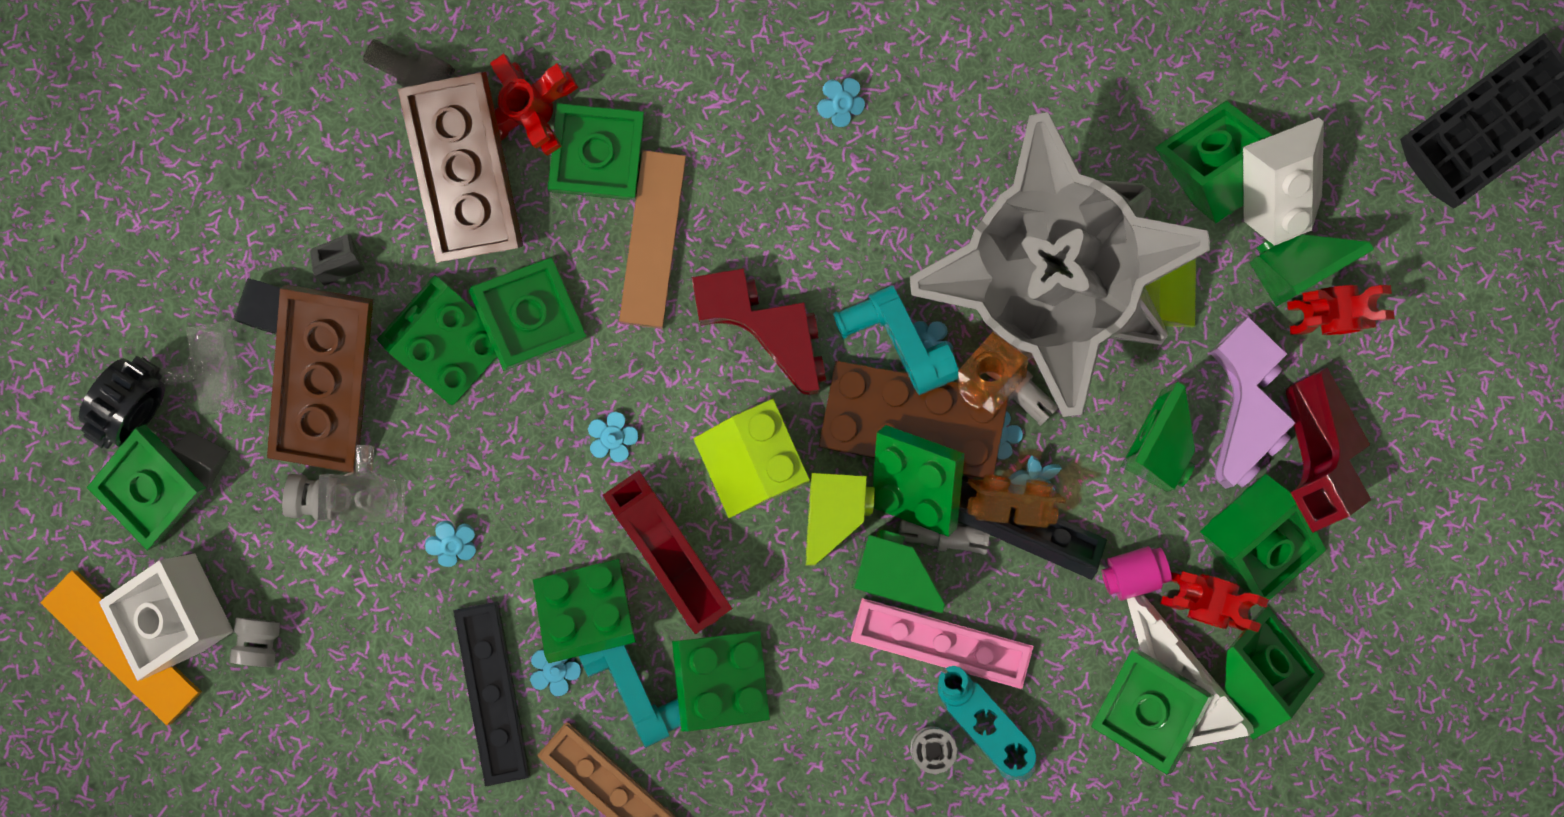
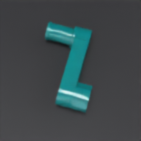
[833,285,961,395]
[578,645,681,748]
[937,666,1037,782]

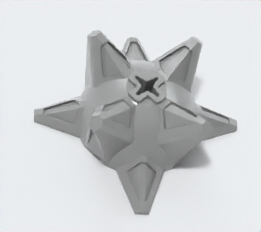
[910,112,1211,417]

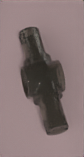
[363,39,459,88]

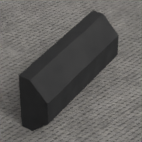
[1400,33,1564,209]

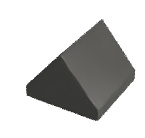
[310,234,365,286]
[171,431,230,490]

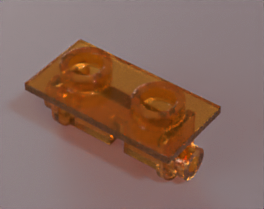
[968,474,1066,528]

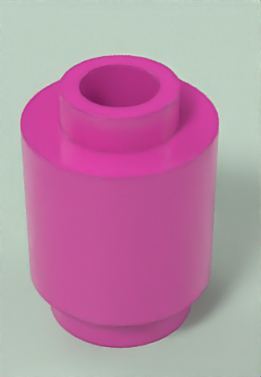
[1101,546,1172,601]

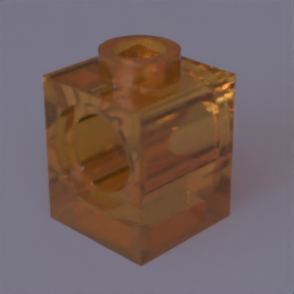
[958,332,1028,414]

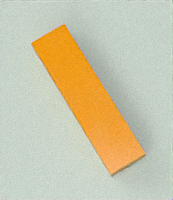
[40,570,202,726]

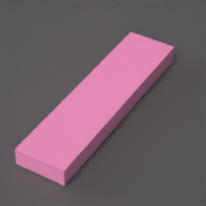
[850,598,1034,689]

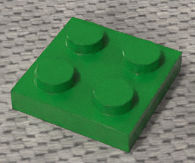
[548,103,645,201]
[469,257,587,371]
[86,425,206,551]
[873,425,965,537]
[533,559,636,664]
[672,631,770,732]
[1091,649,1214,775]

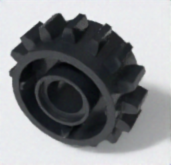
[78,356,165,449]

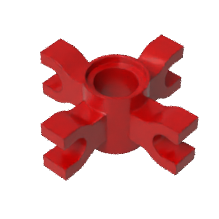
[490,53,579,156]
[1287,285,1395,335]
[1160,571,1269,632]

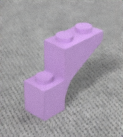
[1209,317,1295,489]

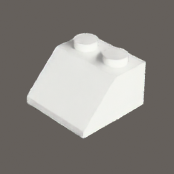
[1243,118,1324,246]
[99,553,234,681]

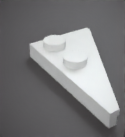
[1127,594,1254,747]

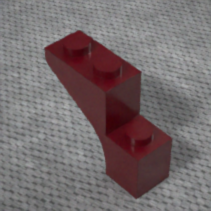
[691,268,826,395]
[1286,367,1371,533]
[602,470,733,634]

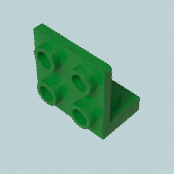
[376,275,497,405]

